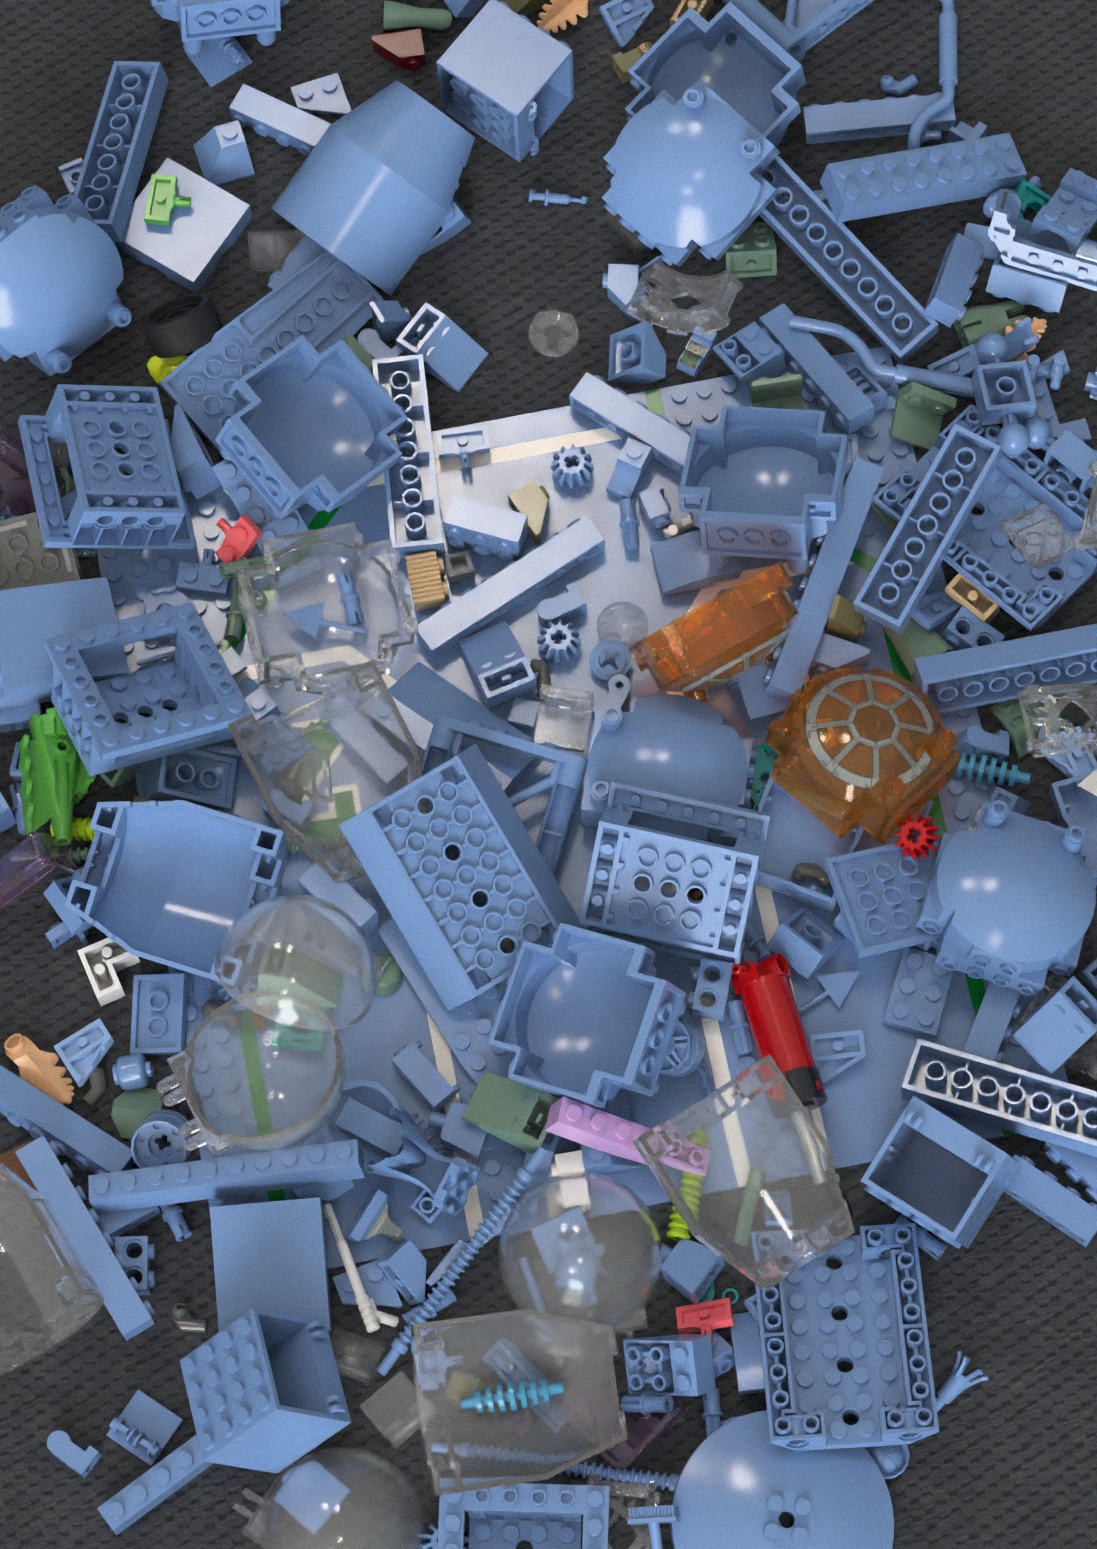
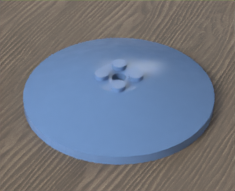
[670,1410,894,1549]

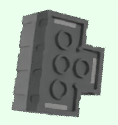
[0,512,84,590]

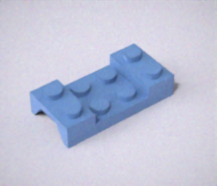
[1029,168,1097,255]
[211,459,311,556]

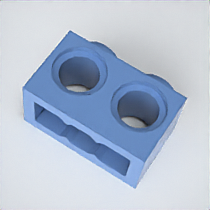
[940,606,1005,651]
[688,958,733,1022]
[115,1236,156,1295]

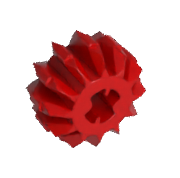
[894,813,941,859]

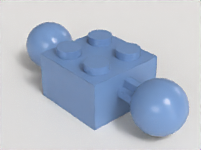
[971,333,1037,456]
[1022,417,1097,497]

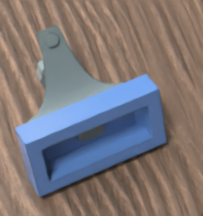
[343,1189,404,1243]

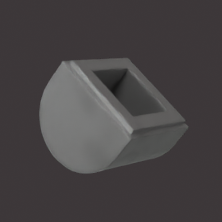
[444,550,475,582]

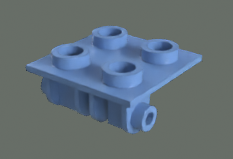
[184,36,253,88]
[106,1390,183,1466]

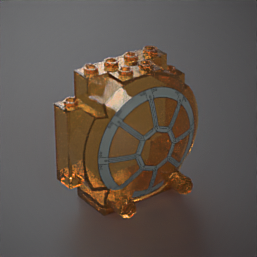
[629,561,799,703]
[765,666,962,845]

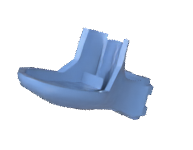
[321,1079,481,1216]

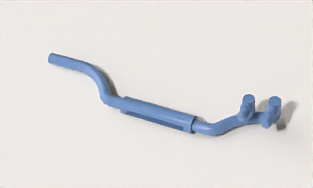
[907,0,958,150]
[789,315,1066,398]

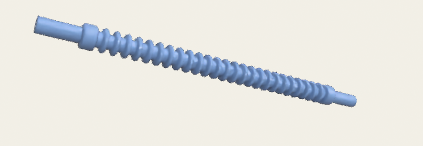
[376,1147,548,1376]
[431,1442,680,1492]

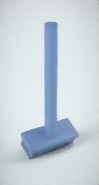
[627,1505,680,1549]

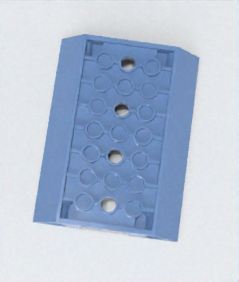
[872,404,1097,631]
[338,743,584,1011]
[750,1223,939,1451]

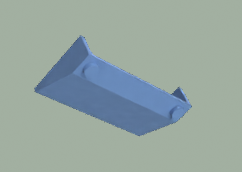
[370,661,538,797]

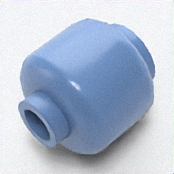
[112,1053,154,1090]

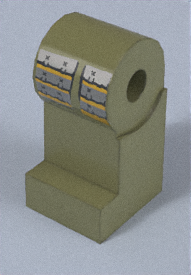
[612,42,653,84]

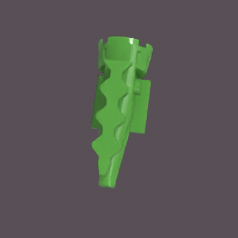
[17,708,95,845]

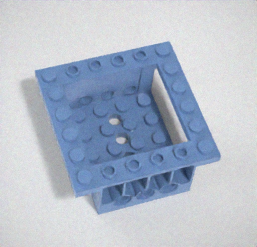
[18,384,196,549]
[44,602,253,776]
[579,779,771,965]
[437,1481,610,1549]

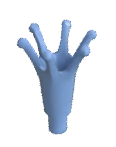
[936,1350,989,1412]

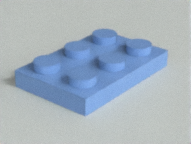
[883,947,954,1038]
[130,973,188,1056]

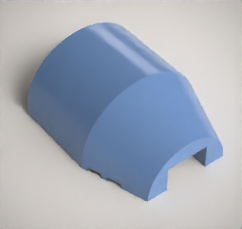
[271,80,475,296]
[64,800,287,987]

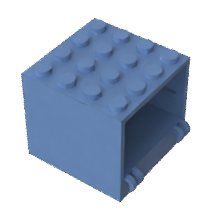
[436,0,574,162]
[860,1096,1020,1249]
[180,1308,351,1473]

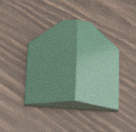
[111,1088,167,1140]

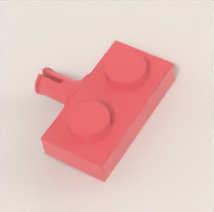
[216,515,264,563]
[676,1298,734,1344]

